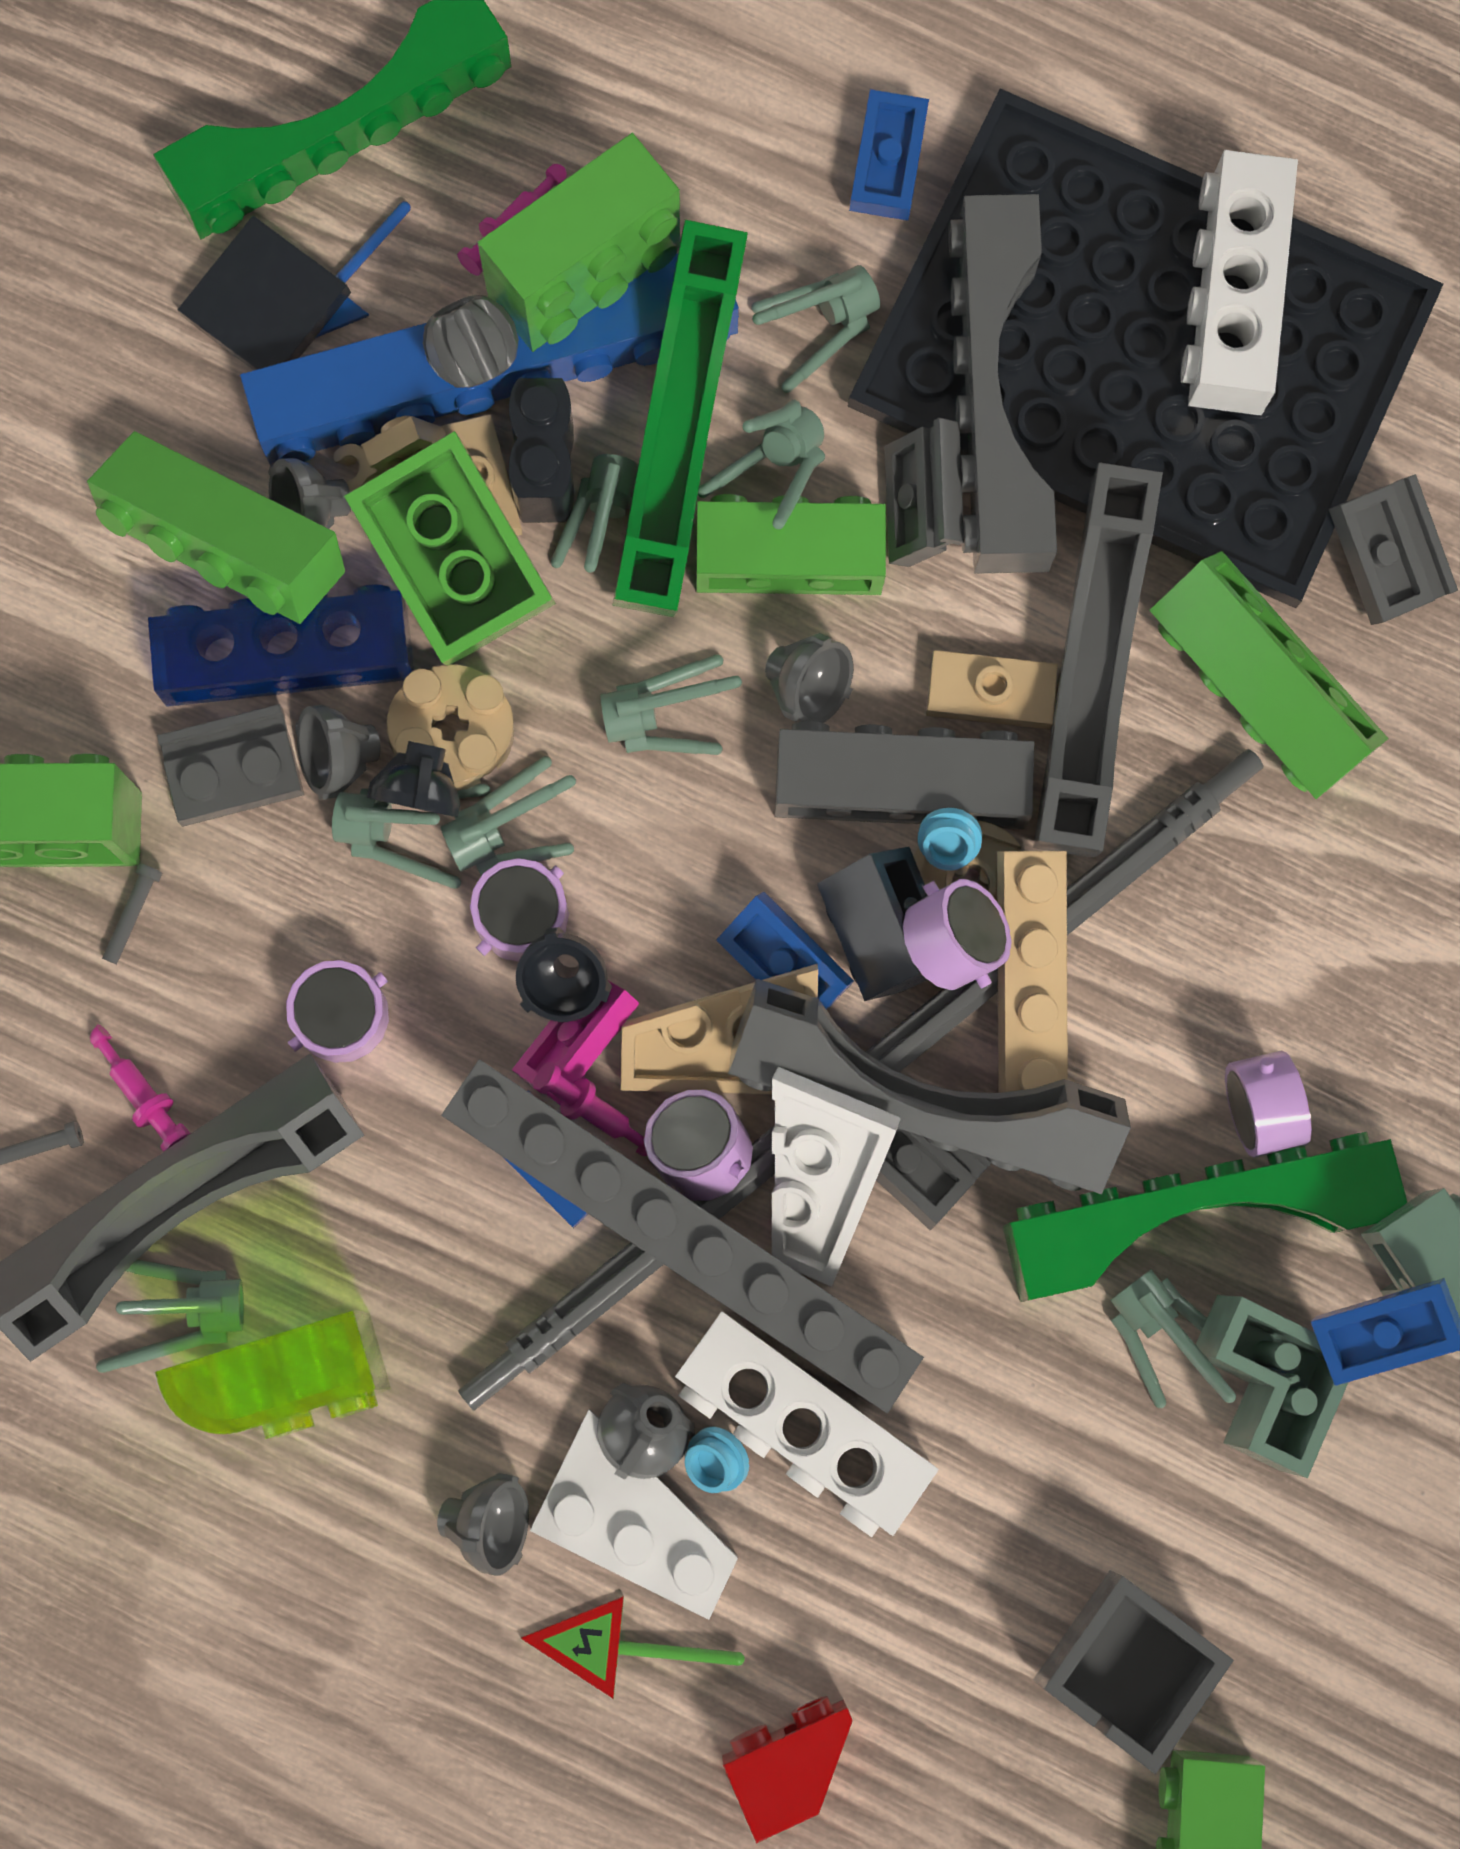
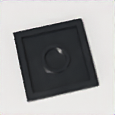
[177,216,351,370]

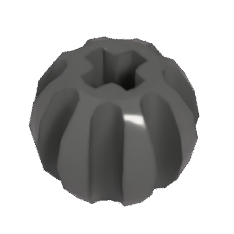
[423,295,519,388]

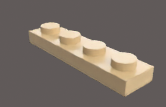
[997,851,1068,1093]

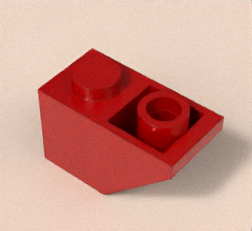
[722,1696,853,1844]

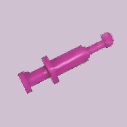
[457,164,567,276]
[90,1024,191,1152]
[533,1062,648,1156]

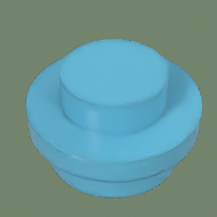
[918,808,982,871]
[684,1427,749,1493]

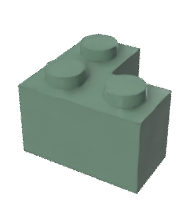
[1361,1188,1460,1317]
[1196,1295,1349,1478]

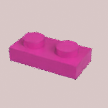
[512,980,639,1105]

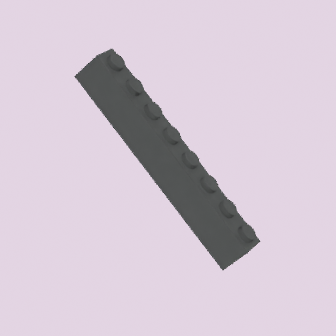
[441,1059,924,1414]

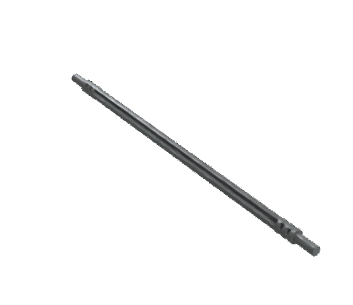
[458,749,1264,1411]

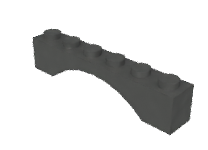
[948,194,1057,574]
[1033,463,1163,858]
[728,978,1131,1194]
[0,1054,364,1362]

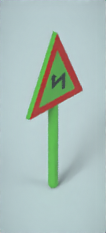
[520,1596,745,1699]

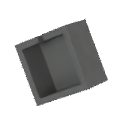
[1033,1570,1234,1774]

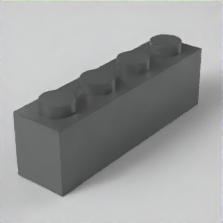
[775,721,1034,829]

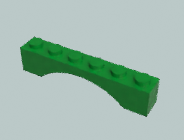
[153,0,512,240]
[612,219,748,617]
[1003,1132,1408,1303]

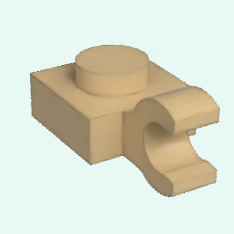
[333,416,446,492]

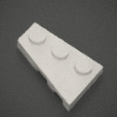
[772,1067,901,1287]
[530,1409,738,1620]

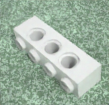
[1181,150,1298,415]
[675,1312,939,1537]

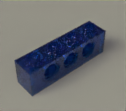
[148,584,414,707]

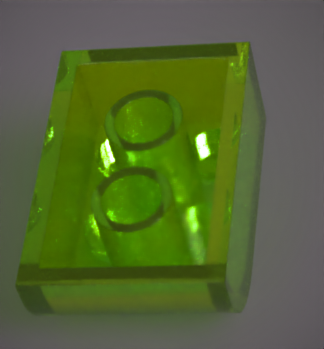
[155,1310,391,1440]

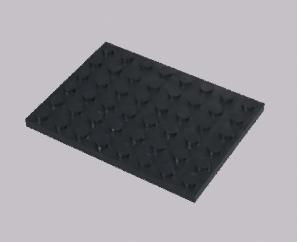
[848,88,1444,609]

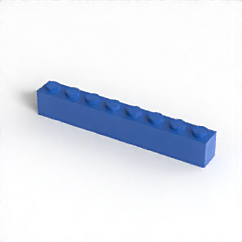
[240,253,739,465]

